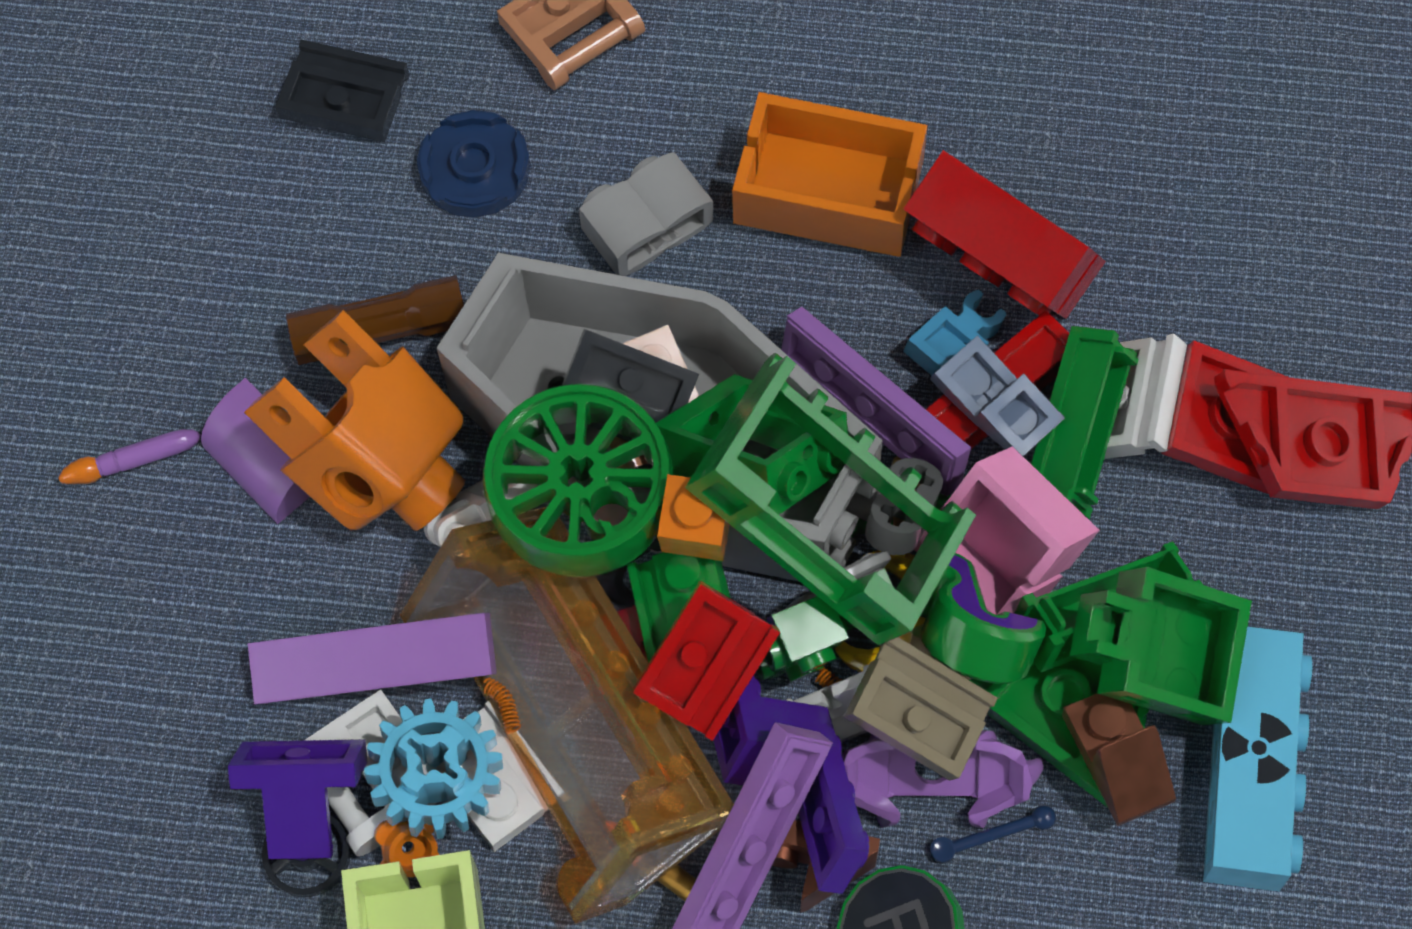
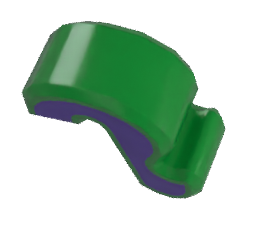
[920,553,1046,684]

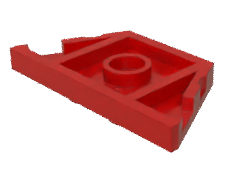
[1214,369,1412,509]

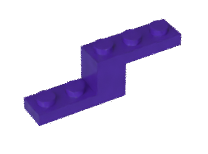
[714,676,869,894]

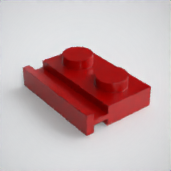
[633,580,780,741]

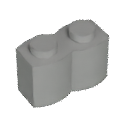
[579,152,713,276]

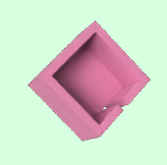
[914,446,1100,615]

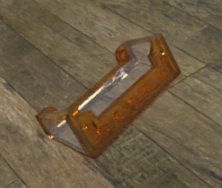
[400,507,734,924]

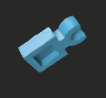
[903,290,1006,376]

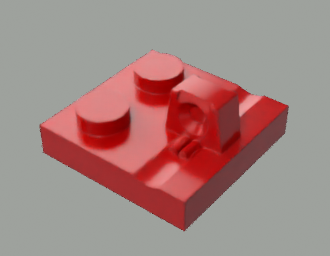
[1161,340,1288,494]

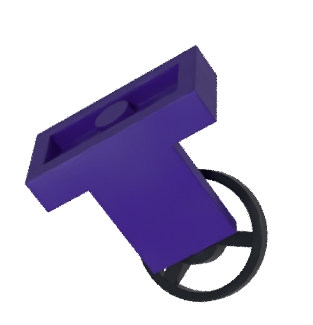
[228,739,368,897]

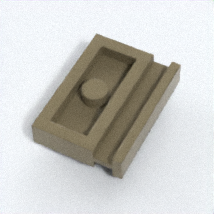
[843,637,998,781]

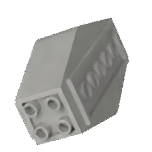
[437,253,882,581]

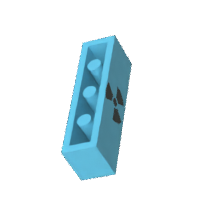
[1203,627,1312,892]

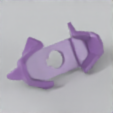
[843,730,1044,829]

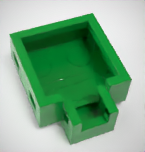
[1070,567,1252,725]

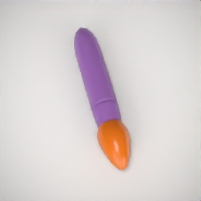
[58,429,201,484]

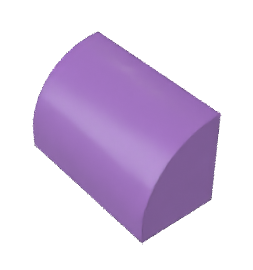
[201,378,310,524]

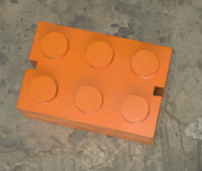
[732,92,928,257]

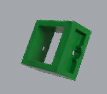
[656,374,848,515]

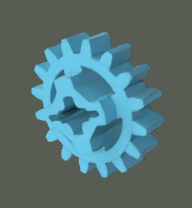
[364,699,503,839]

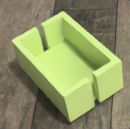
[341,850,485,929]

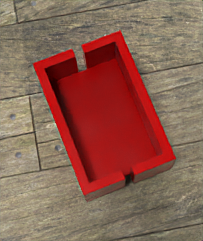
[903,150,1106,319]

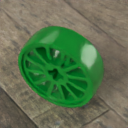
[483,384,673,577]

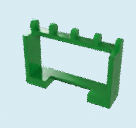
[685,353,976,645]

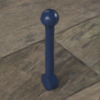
[930,805,1056,864]

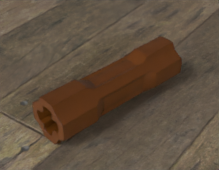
[286,275,464,365]

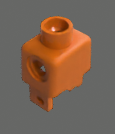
[244,310,466,531]

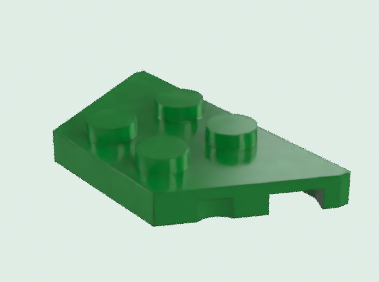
[969,658,1149,809]

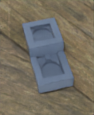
[930,335,1065,456]

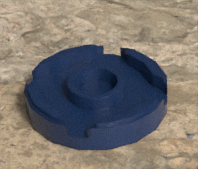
[417,110,531,218]

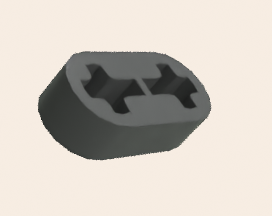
[864,458,943,555]

